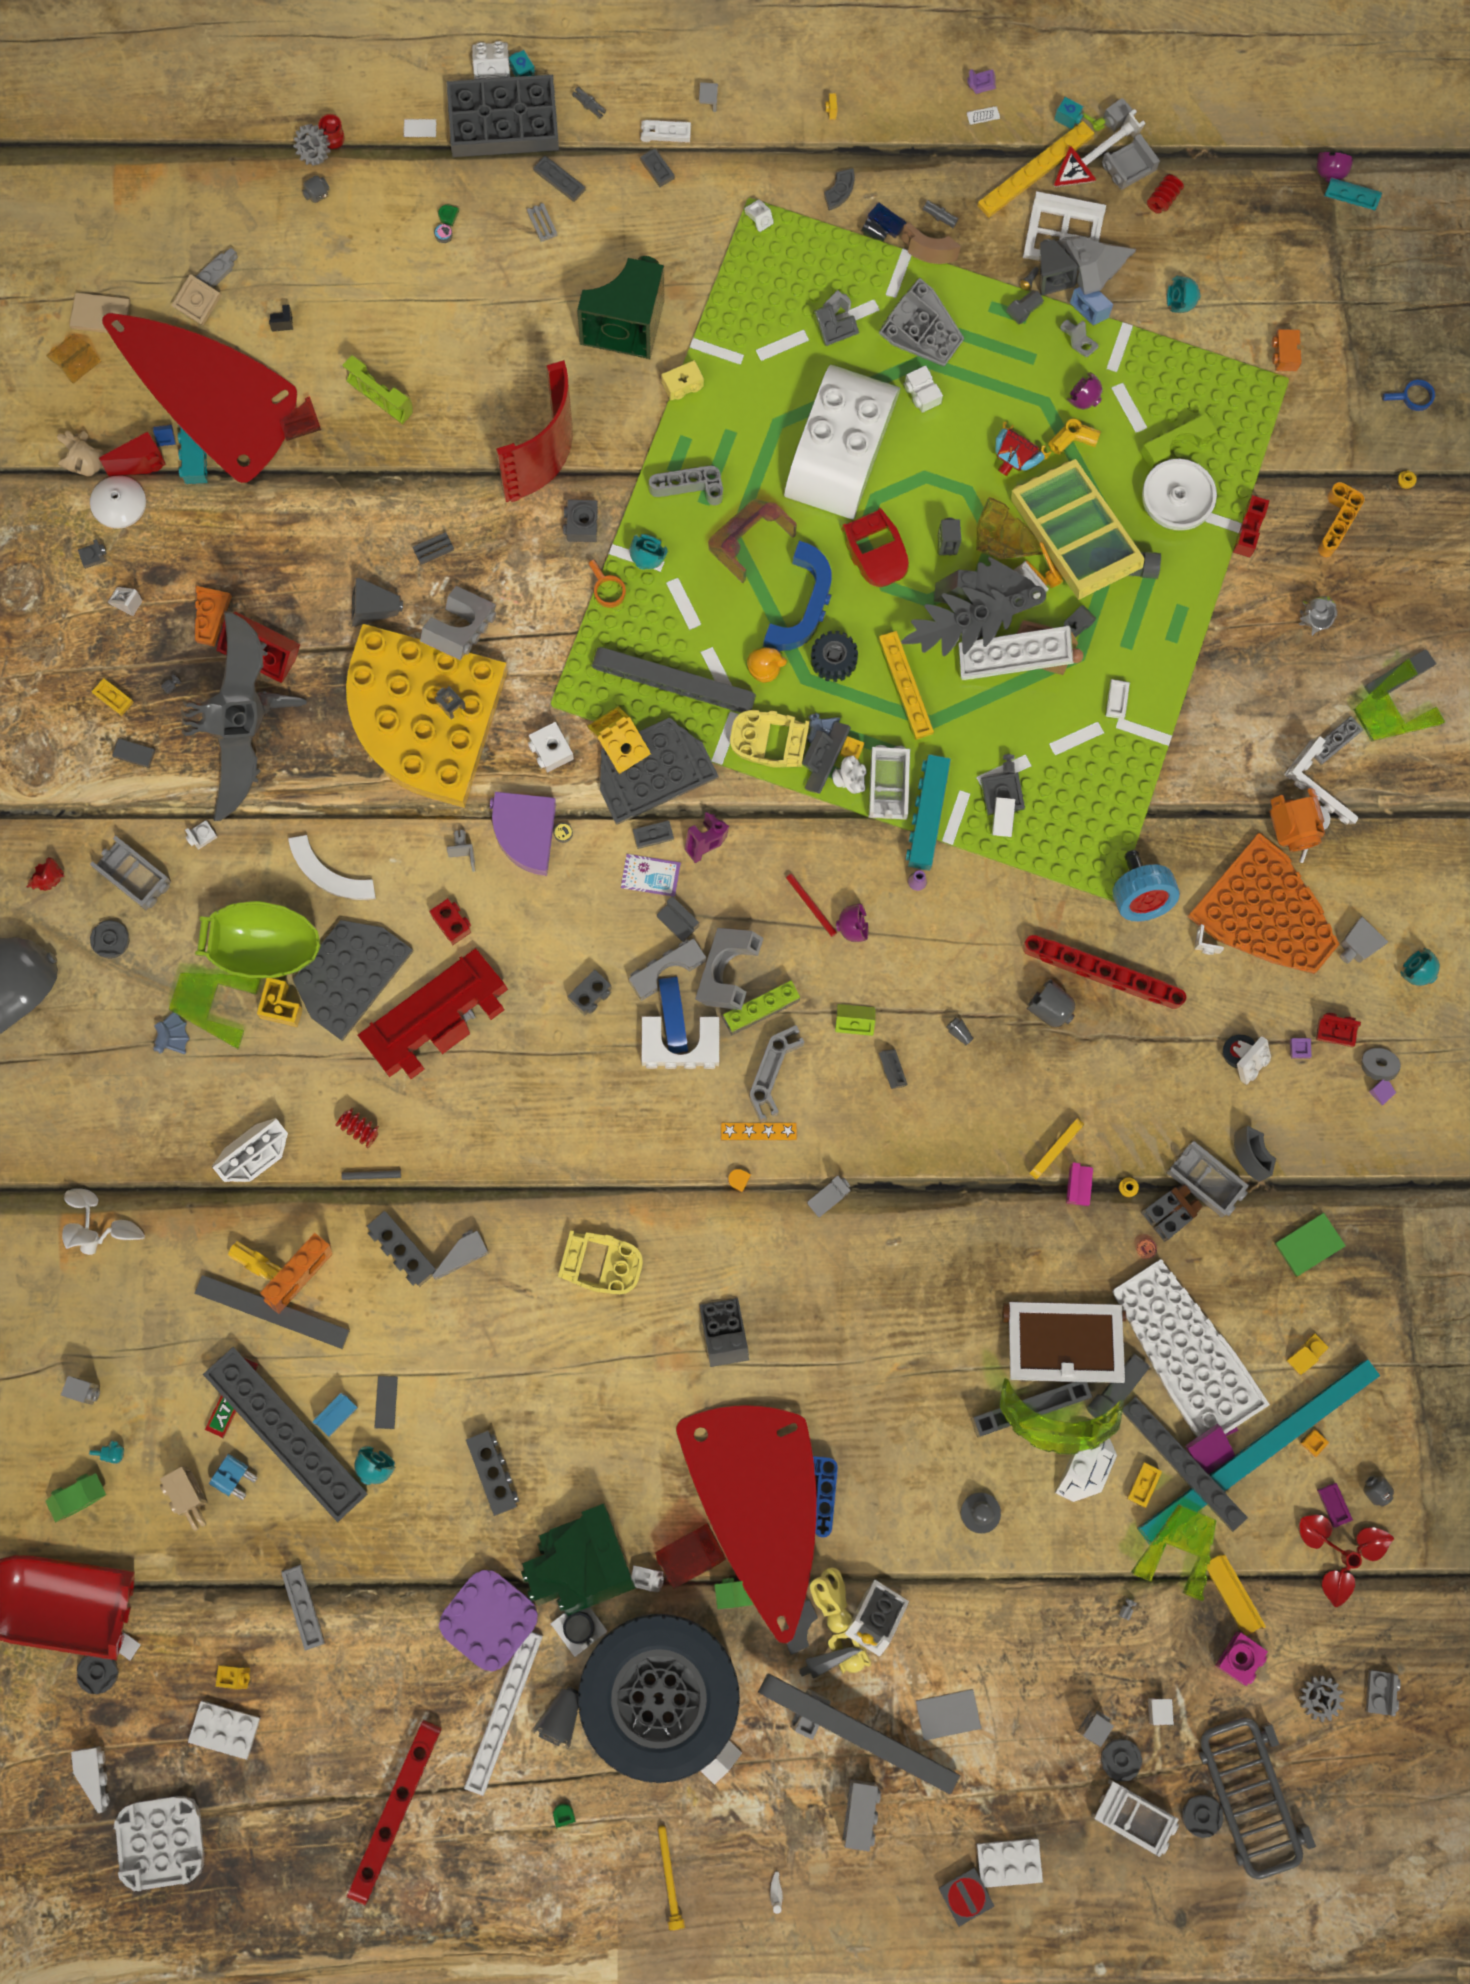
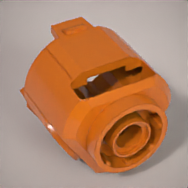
[1269,788,1325,852]

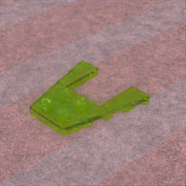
[1353,658,1446,742]
[169,973,261,1050]
[1131,1505,1216,1601]

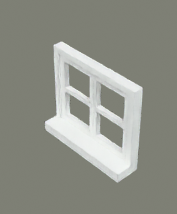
[1023,191,1106,261]

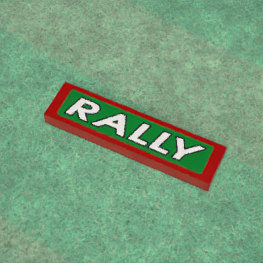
[205,1357,259,1438]

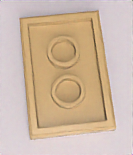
[69,293,131,333]

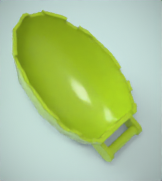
[195,901,321,979]

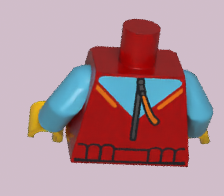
[995,422,1051,477]

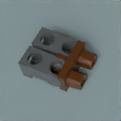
[1141,1184,1203,1242]

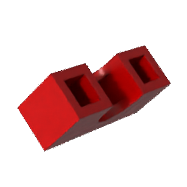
[1233,495,1270,558]

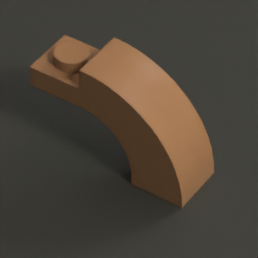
[901,223,961,264]

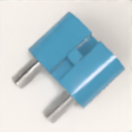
[209,1453,258,1500]

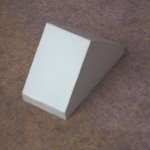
[108,587,142,616]
[701,1741,742,1785]

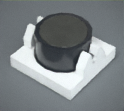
[551,1607,607,1657]

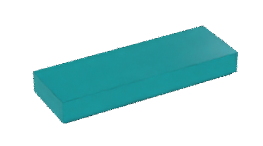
[1324,178,1382,211]

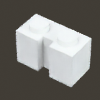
[904,366,943,413]

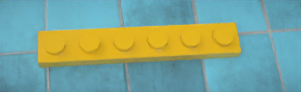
[878,631,934,740]

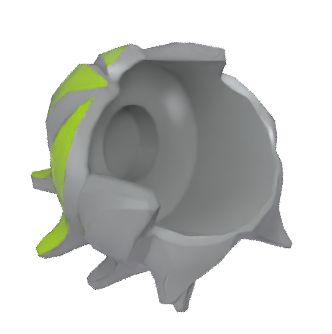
[1299,596,1337,636]

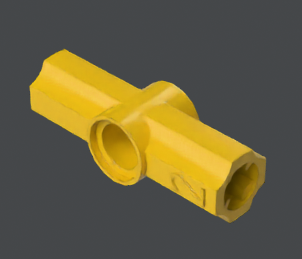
[228,1241,282,1281]

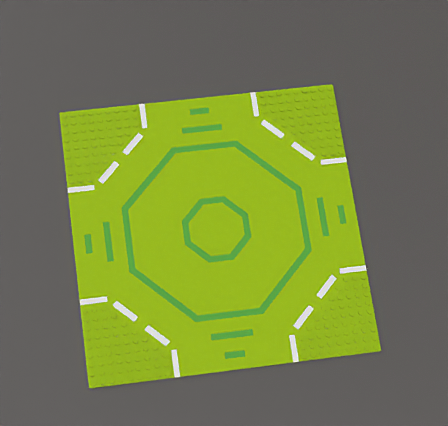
[551,198,1289,902]

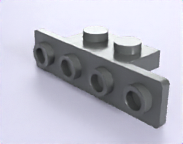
[802,722,851,794]

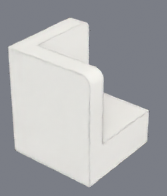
[1148,1698,1174,1725]

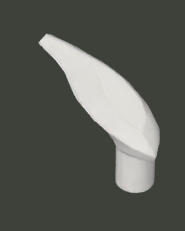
[770,1872,783,1914]

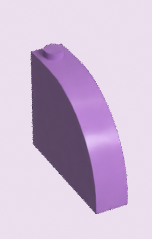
[490,792,556,876]

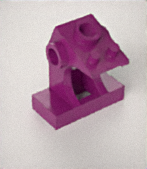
[685,812,729,863]

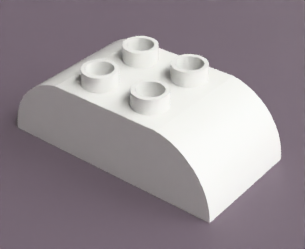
[784,365,900,520]

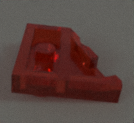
[280,396,321,441]

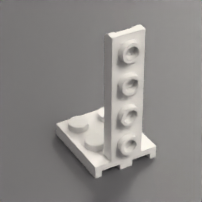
[1284,736,1358,825]

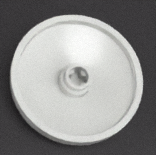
[1142,459,1217,530]

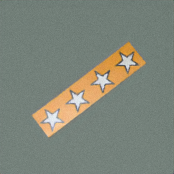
[721,1123,797,1140]

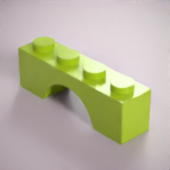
[1141,413,1218,470]

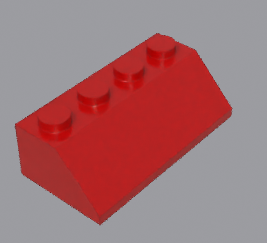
[216,611,300,683]

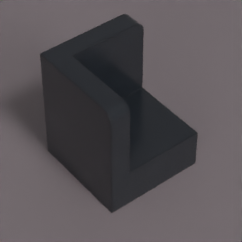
[269,305,294,332]

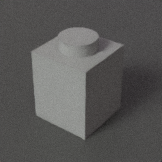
[1103,98,1133,132]

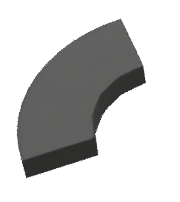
[824,168,855,211]
[787,1599,818,1655]

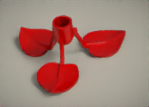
[1299,1515,1394,1608]

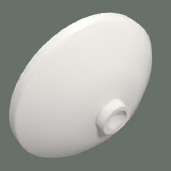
[90,476,146,529]

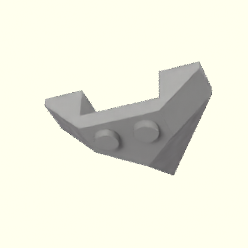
[1056,236,1136,295]

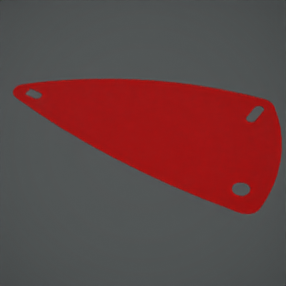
[102,313,297,483]
[676,1405,816,1643]

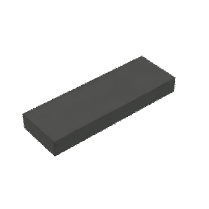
[533,156,586,202]

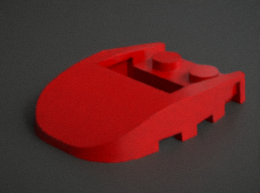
[841,508,909,587]

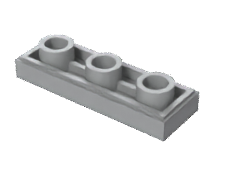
[1314,716,1364,765]

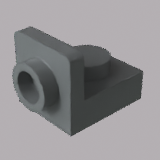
[78,539,107,569]

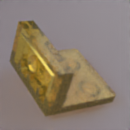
[46,333,101,384]

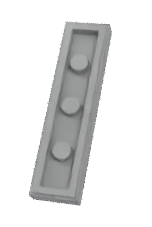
[281,1565,325,1651]

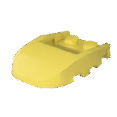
[730,710,809,767]
[558,1231,643,1294]

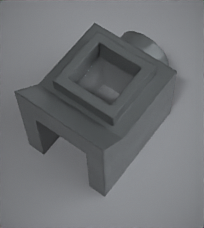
[435,686,466,720]

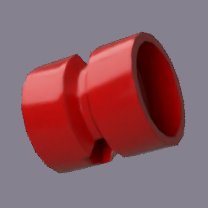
[318,114,345,149]

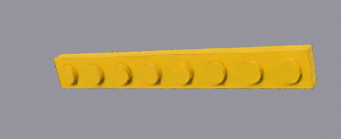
[977,121,1095,218]

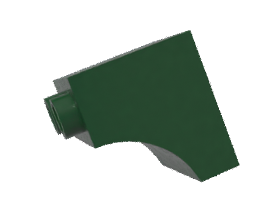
[577,256,664,359]

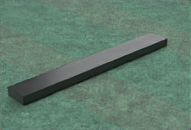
[194,1275,350,1349]

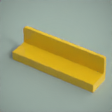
[1203,1554,1266,1636]

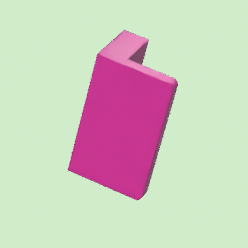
[1066,1163,1093,1206]

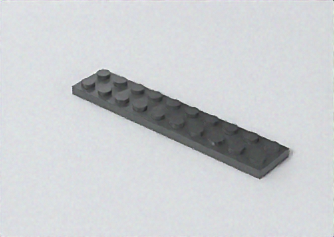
[203,1347,368,1523]

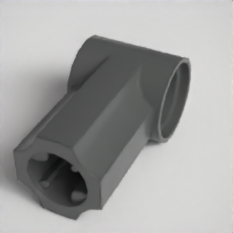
[1006,290,1044,325]

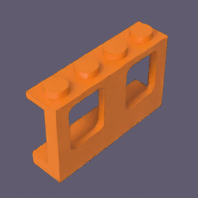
[260,1233,332,1314]

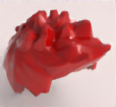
[26,857,65,891]

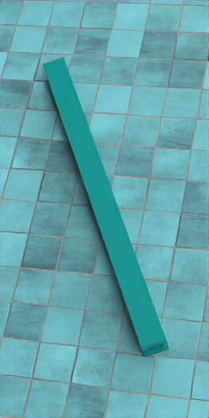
[1137,1360,1380,1545]

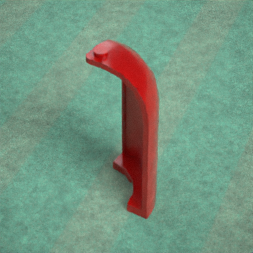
[0,1555,135,1660]

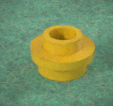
[1398,471,1417,489]
[1119,1178,1139,1197]

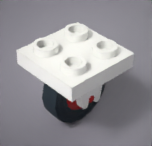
[1223,1034,1271,1085]

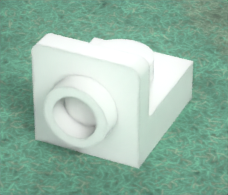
[744,200,774,232]
[185,821,217,850]
[631,1566,664,1592]

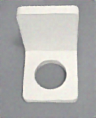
[1195,924,1224,955]

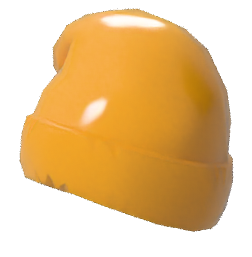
[747,647,787,683]

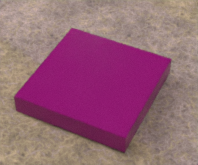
[1185,1423,1236,1474]

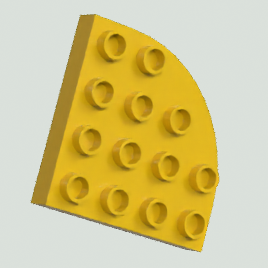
[346,624,508,808]

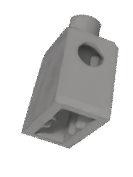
[1340,917,1388,964]

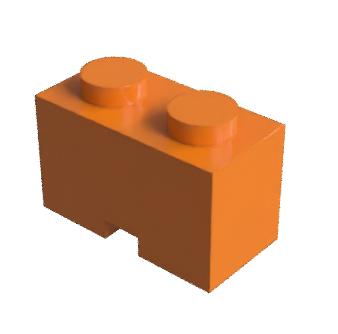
[1272,329,1301,371]

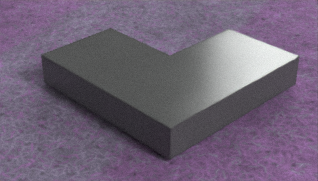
[814,304,859,346]

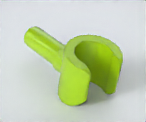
[1083,113,1105,131]

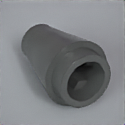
[946,1017,974,1046]

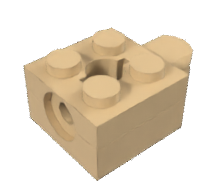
[160,1467,208,1531]

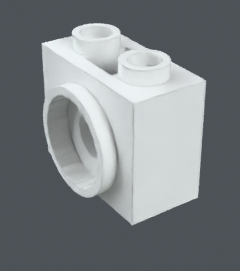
[528,722,574,773]

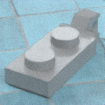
[195,248,238,288]

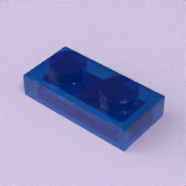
[867,202,907,238]

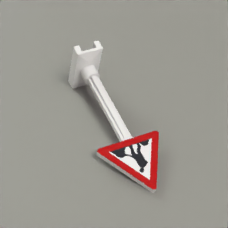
[1053,109,1145,187]

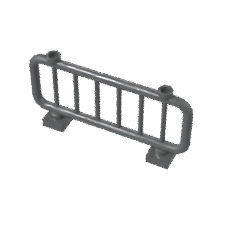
[1199,1717,1316,1880]

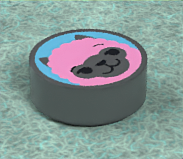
[434,224,453,243]

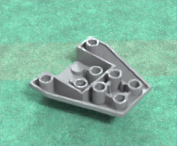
[879,278,964,367]

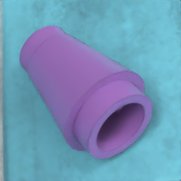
[908,870,927,891]

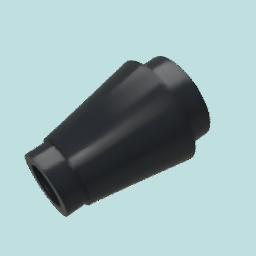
[861,218,889,242]

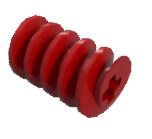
[1147,174,1184,214]
[336,1108,379,1148]

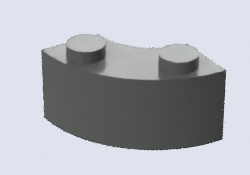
[1234,1126,1276,1182]

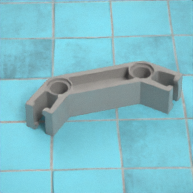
[749,1025,805,1123]

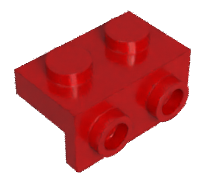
[1316,1013,1361,1048]

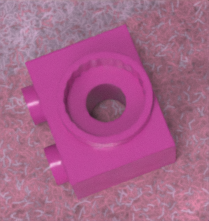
[1215,1632,1268,1686]

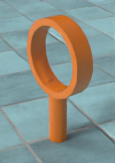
[588,560,626,608]

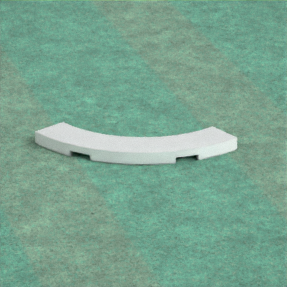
[288,835,376,900]

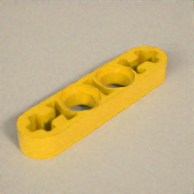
[1029,1118,1084,1180]

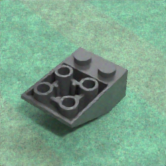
[699,1298,749,1367]

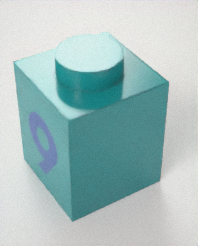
[508,50,535,77]
[1054,97,1084,129]

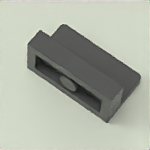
[657,896,699,942]

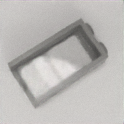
[90,836,171,911]
[1166,1141,1249,1218]

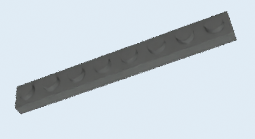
[1121,1397,1248,1532]

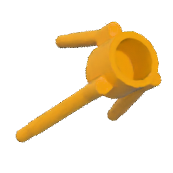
[1026,542,1063,588]

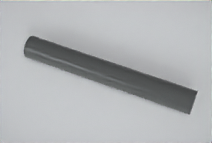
[342,1170,401,1180]

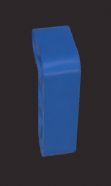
[813,1456,838,1538]

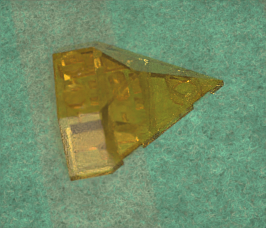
[976,497,1043,559]

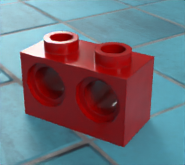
[429,898,472,946]

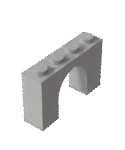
[420,586,496,660]
[695,928,763,1010]

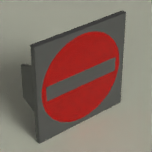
[938,1868,994,1927]

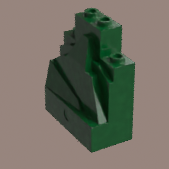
[521,1503,636,1616]

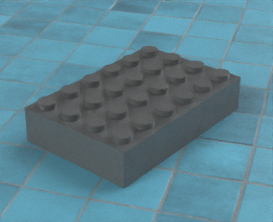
[446,75,559,157]

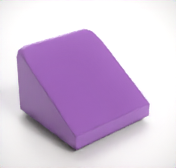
[1369,1079,1396,1105]

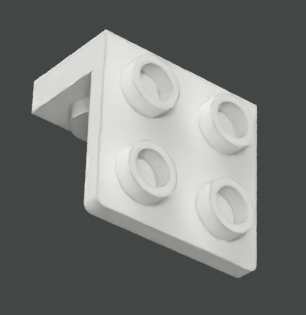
[472,41,510,80]

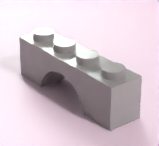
[629,939,706,1001]

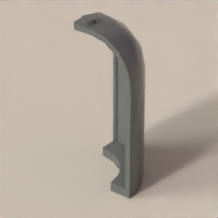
[0,937,58,1034]

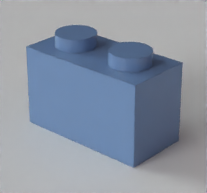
[1070,287,1113,325]

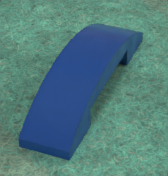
[658,977,688,1054]

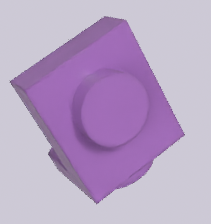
[967,69,996,94]

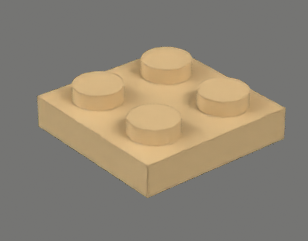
[171,274,222,326]

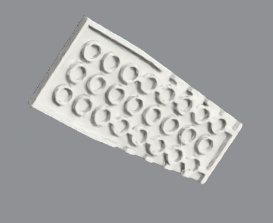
[1112,1259,1270,1438]

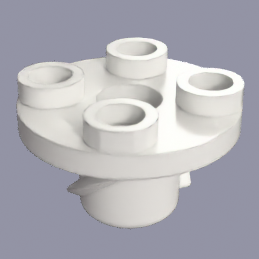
[832,756,866,794]

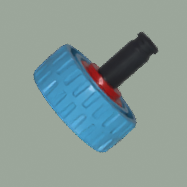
[1113,850,1180,922]

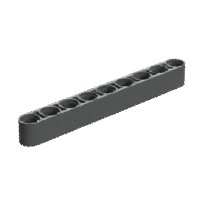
[591,647,756,713]

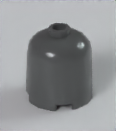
[1026,979,1075,1028]

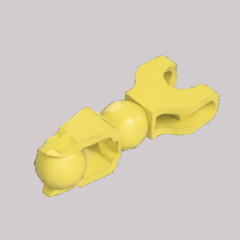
[810,1568,871,1674]

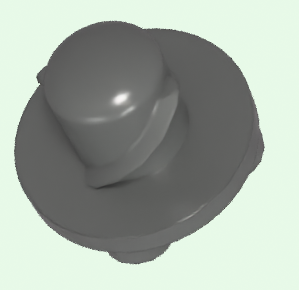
[960,1493,1001,1534]

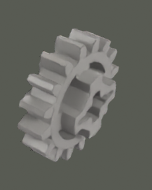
[294,124,331,166]
[1298,1676,1345,1722]

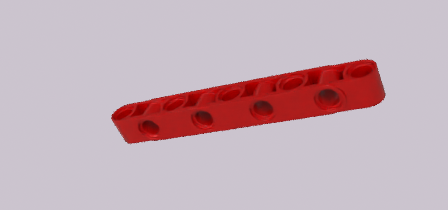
[1022,935,1187,1009]
[347,1720,442,1906]

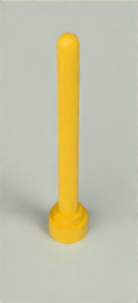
[658,1825,685,1931]

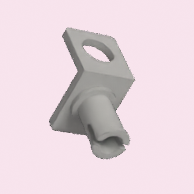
[1061,320,1099,357]
[447,830,476,872]

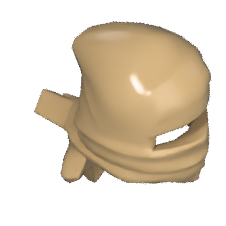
[57,431,103,476]

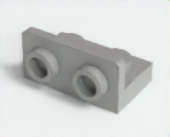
[1366,1670,1401,1716]

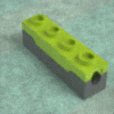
[723,980,800,1036]

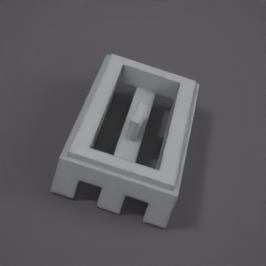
[527,203,557,242]

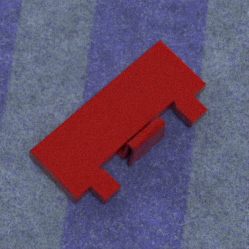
[357,948,508,1079]

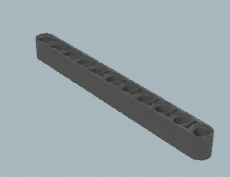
[758,1673,960,1795]

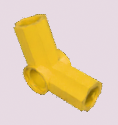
[1048,419,1101,455]

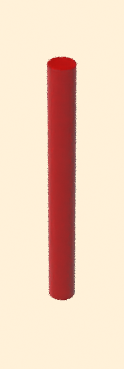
[786,873,837,937]

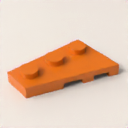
[195,586,232,647]

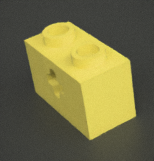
[661,360,704,401]

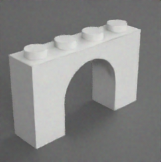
[642,1017,719,1069]

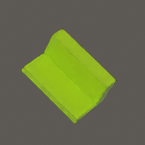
[835,1004,875,1036]

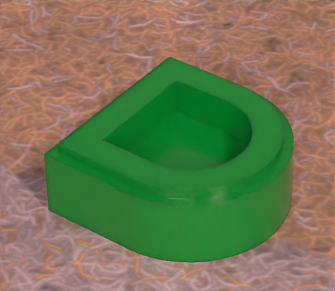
[438,205,459,226]
[553,1803,576,1828]

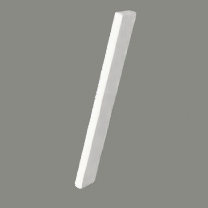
[464,1632,543,1796]

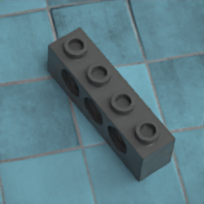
[367,1211,436,1287]
[466,1431,520,1516]

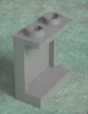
[1102,134,1160,190]

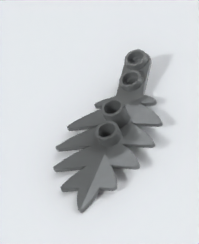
[901,586,1046,656]

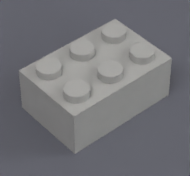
[842,1779,881,1852]

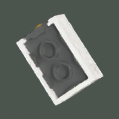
[845,1580,909,1657]

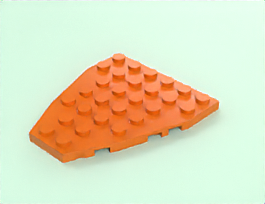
[1188,833,1340,974]

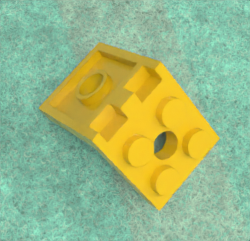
[587,706,651,774]

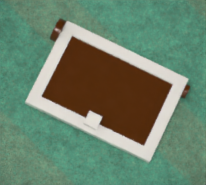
[1002,1302,1126,1383]

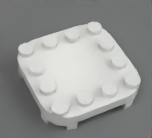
[114,1796,205,1891]

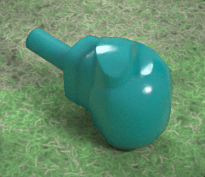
[89,1441,124,1464]

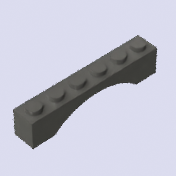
[971,1382,1092,1438]

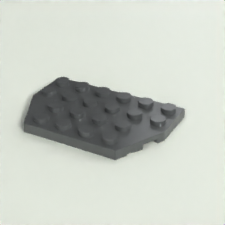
[600,718,719,825]
[293,920,414,1041]

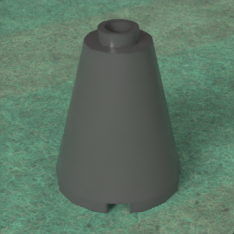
[532,1687,578,1749]

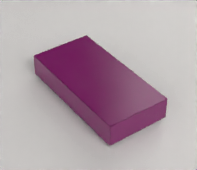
[1317,1482,1353,1528]

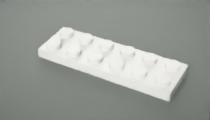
[959,626,1074,680]

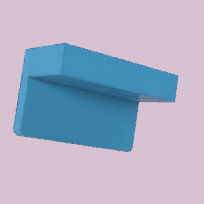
[313,1393,358,1437]

